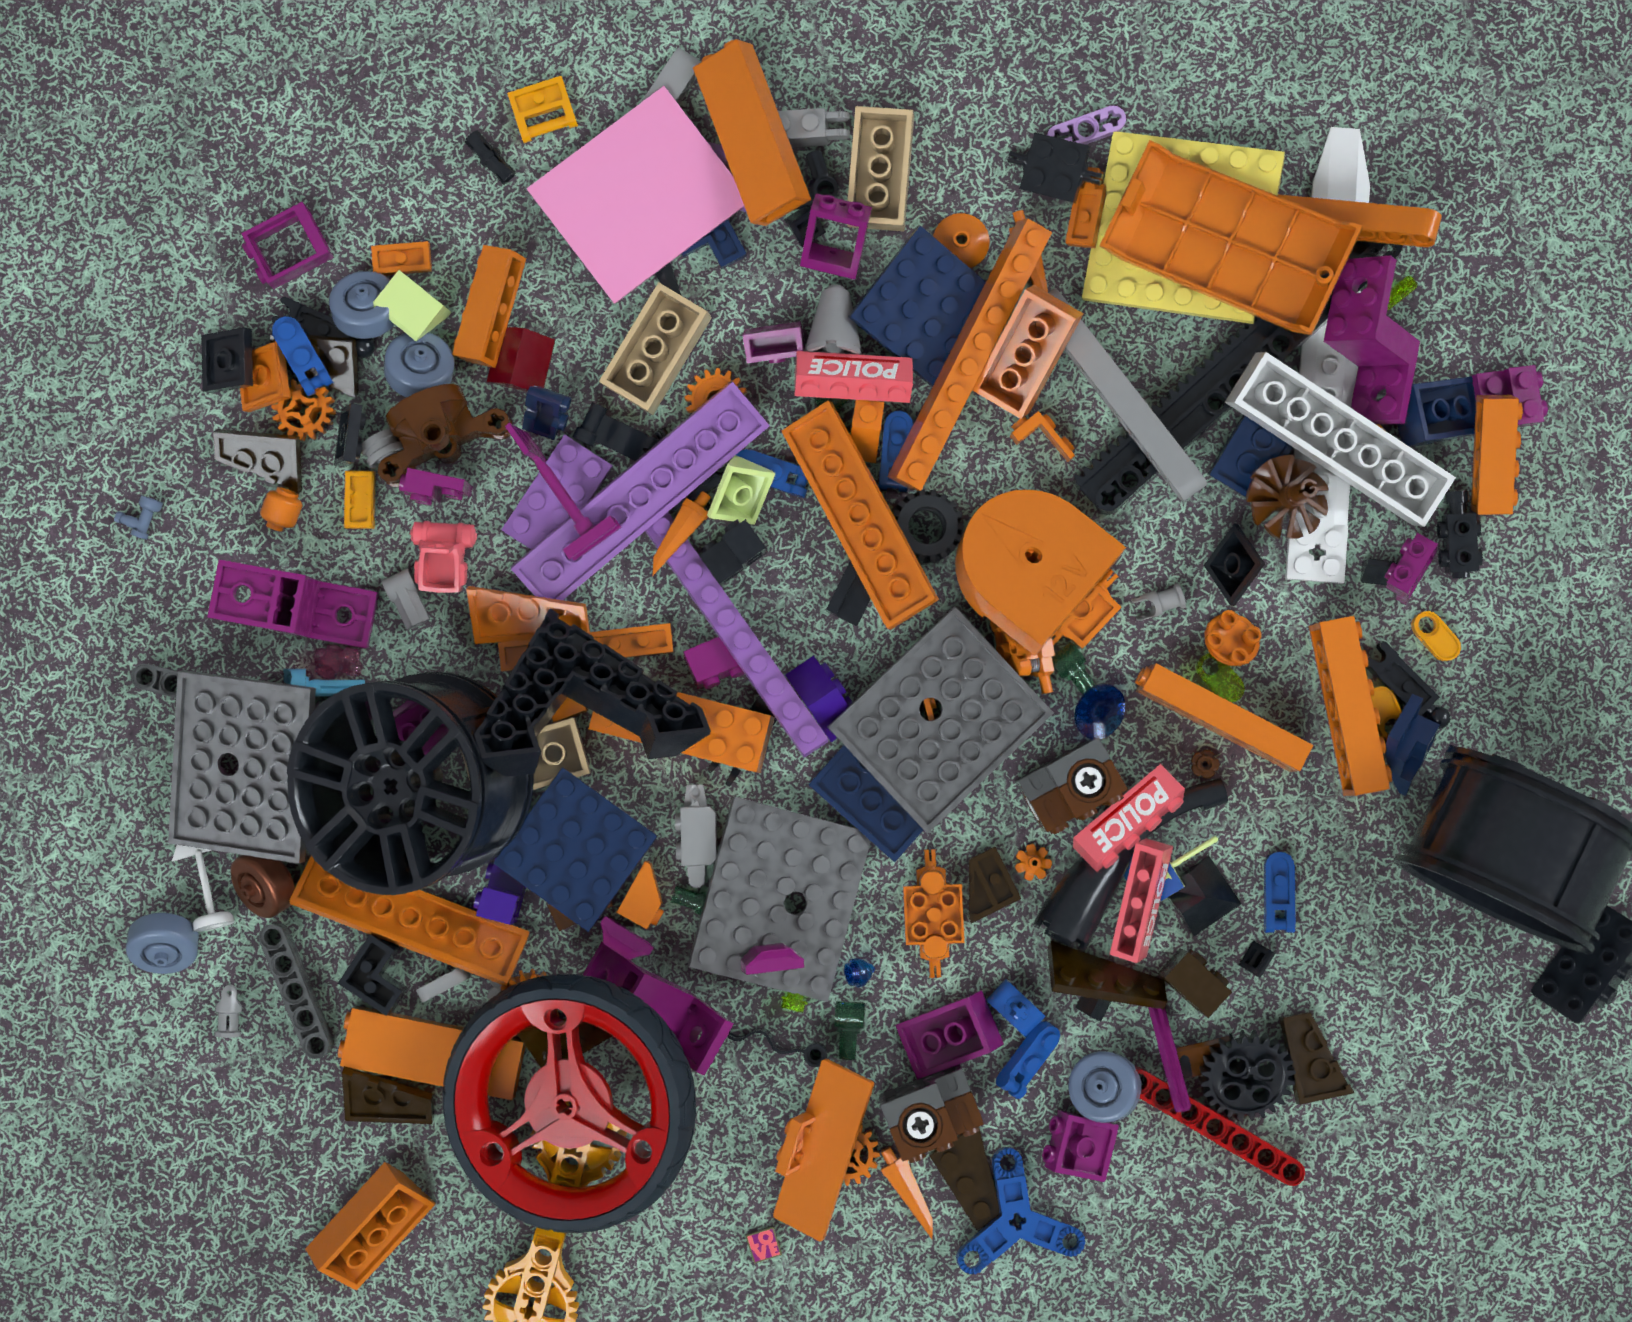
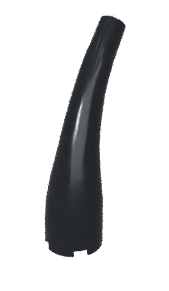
[1033,778,1228,952]

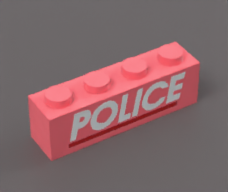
[794,351,913,403]
[1073,764,1185,872]
[1109,838,1173,963]

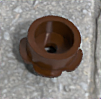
[1191,750,1220,779]

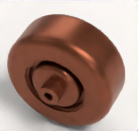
[230,855,295,918]

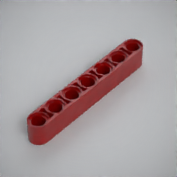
[1135,1066,1305,1186]

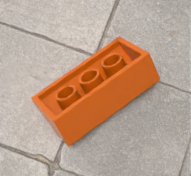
[305,1162,436,1291]

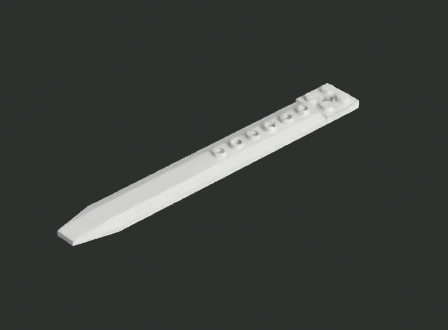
[1285,127,1370,584]

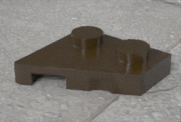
[969,846,1021,924]

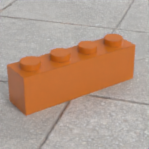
[452,245,527,368]
[1471,395,1523,515]

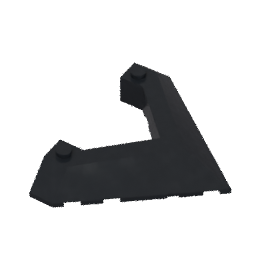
[474,608,711,777]

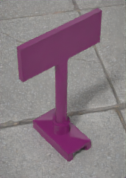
[505,423,622,561]

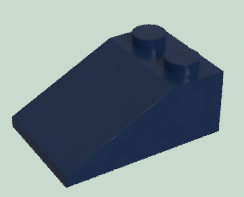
[1397,376,1476,447]

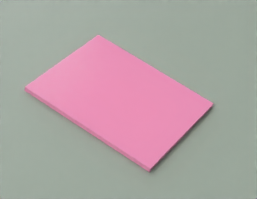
[526,86,744,304]

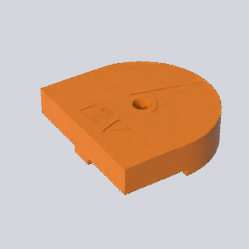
[955,490,1126,656]

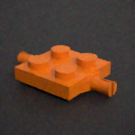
[1052,569,1122,650]

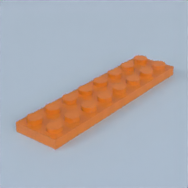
[781,400,939,630]
[290,856,530,987]

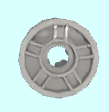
[361,428,404,469]

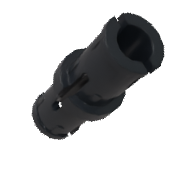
[464,130,516,185]

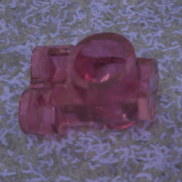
[314,645,362,680]

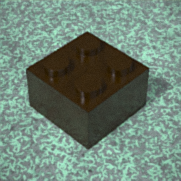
[1157,948,1232,1018]

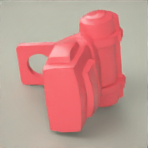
[410,521,477,593]

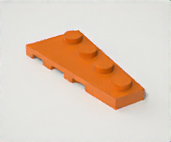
[466,586,590,644]

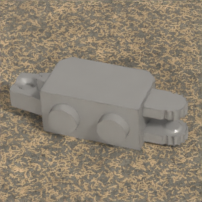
[778,108,850,148]
[675,785,717,889]

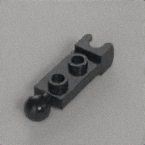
[272,297,375,358]
[1365,641,1450,729]

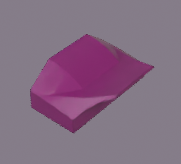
[600,915,655,960]
[741,943,804,975]

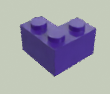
[785,655,853,742]
[473,857,526,925]

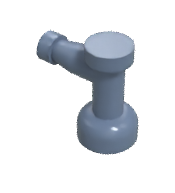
[114,495,163,540]

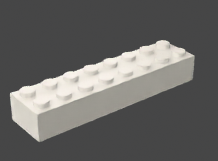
[1225,352,1456,527]

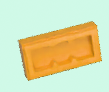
[344,471,376,529]

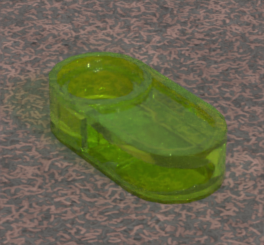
[1196,653,1245,702]

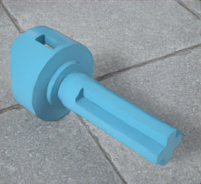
[283,669,365,697]

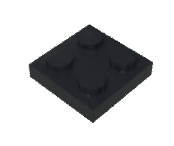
[201,327,253,393]
[334,403,366,467]

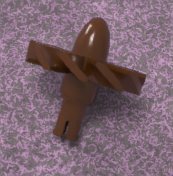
[1246,455,1329,539]

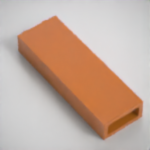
[693,39,811,226]
[1135,663,1313,772]
[338,1006,526,1100]

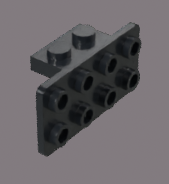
[1531,905,1632,1024]

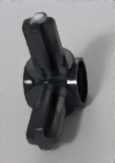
[793,150,839,211]

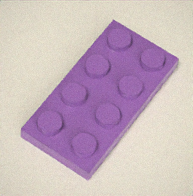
[501,434,613,549]

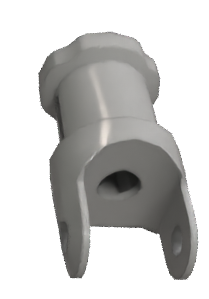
[1131,583,1186,621]
[214,984,242,1038]

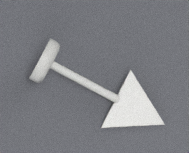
[172,845,235,932]

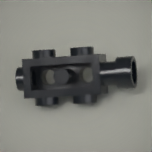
[1436,491,1483,579]

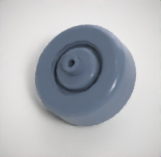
[329,271,395,339]
[384,332,455,398]
[126,913,199,974]
[1068,1051,1141,1123]

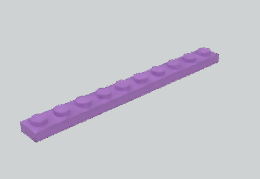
[645,512,828,758]

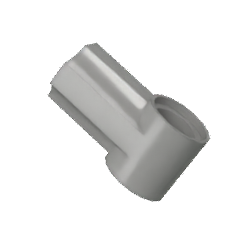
[382,568,431,630]

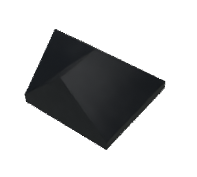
[1204,524,1265,606]
[1167,856,1241,936]

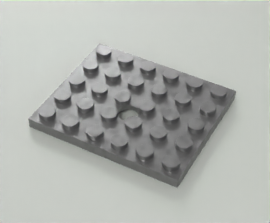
[827,607,1054,833]
[168,670,316,863]
[687,796,872,1002]

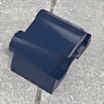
[522,385,572,440]

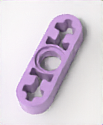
[1047,106,1126,145]

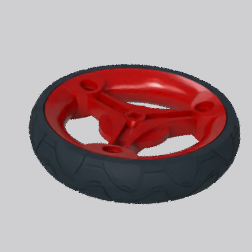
[442,974,696,1233]

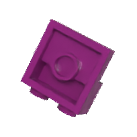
[1472,365,1548,428]
[399,468,473,506]
[1384,533,1438,605]
[1042,1110,1119,1182]

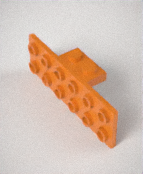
[773,1059,874,1242]

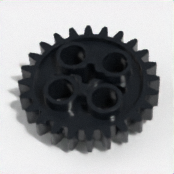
[1199,1030,1296,1121]

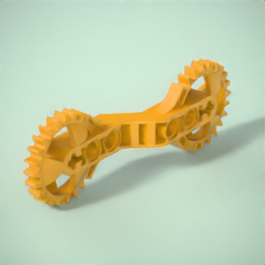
[483,1101,627,1322]

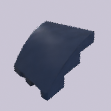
[1386,694,1440,796]

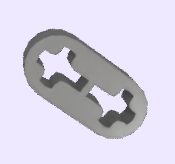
[416,968,471,1003]

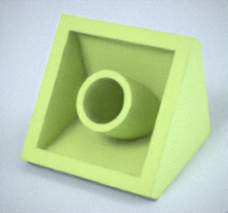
[373,270,451,341]
[707,455,776,525]

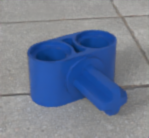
[986,979,1046,1037]

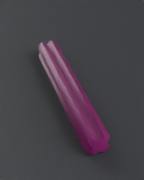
[1148,1007,1191,1112]

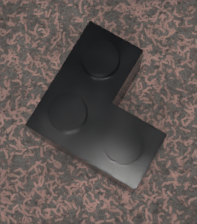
[699,519,767,586]
[337,934,408,1016]

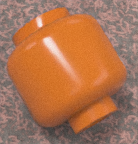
[260,487,303,532]

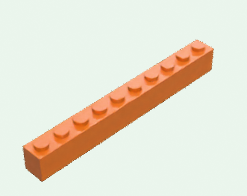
[887,218,1052,491]

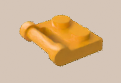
[507,76,578,143]

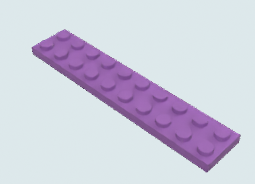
[511,380,770,600]

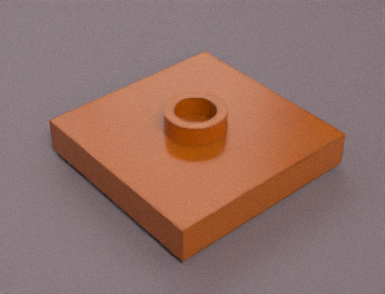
[240,341,290,412]

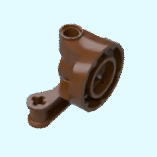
[378,384,513,488]

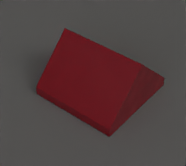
[486,327,556,392]

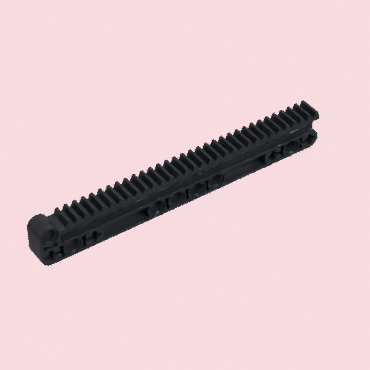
[1073,241,1403,515]

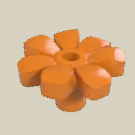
[1015,844,1052,881]

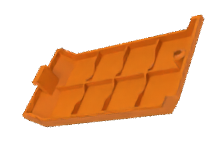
[1100,140,1363,335]

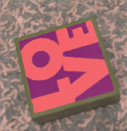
[745,1225,782,1264]

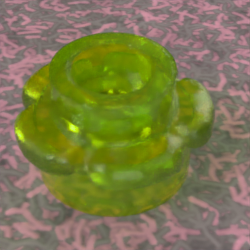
[781,992,809,1013]

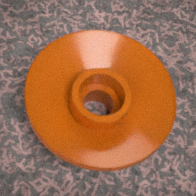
[933,213,990,268]

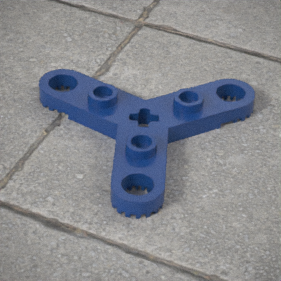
[956,1147,1086,1274]

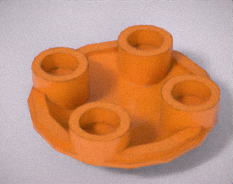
[1204,610,1262,666]

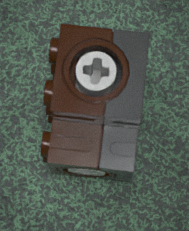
[1014,737,1128,835]
[878,1064,984,1163]

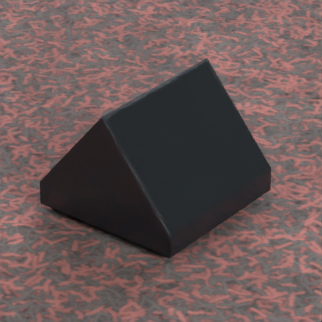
[1239,940,1276,978]
[1075,996,1112,1022]

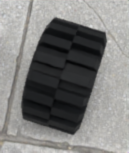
[892,489,963,565]

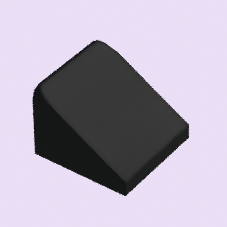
[784,206,826,247]
[1360,558,1397,585]

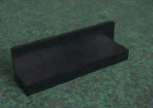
[826,561,871,626]

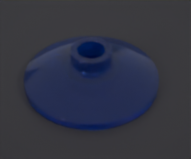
[1074,684,1126,739]

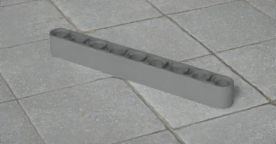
[1048,288,1208,502]

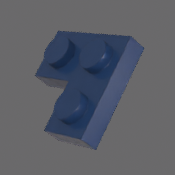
[681,219,747,269]

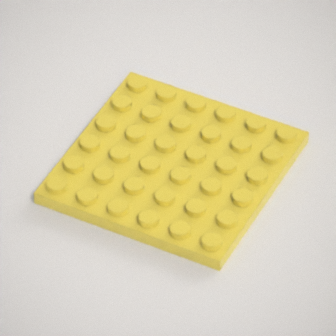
[1082,131,1285,324]

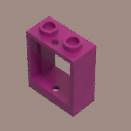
[800,193,872,280]
[241,202,334,289]

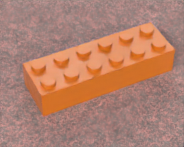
[1309,616,1392,796]
[588,692,775,773]

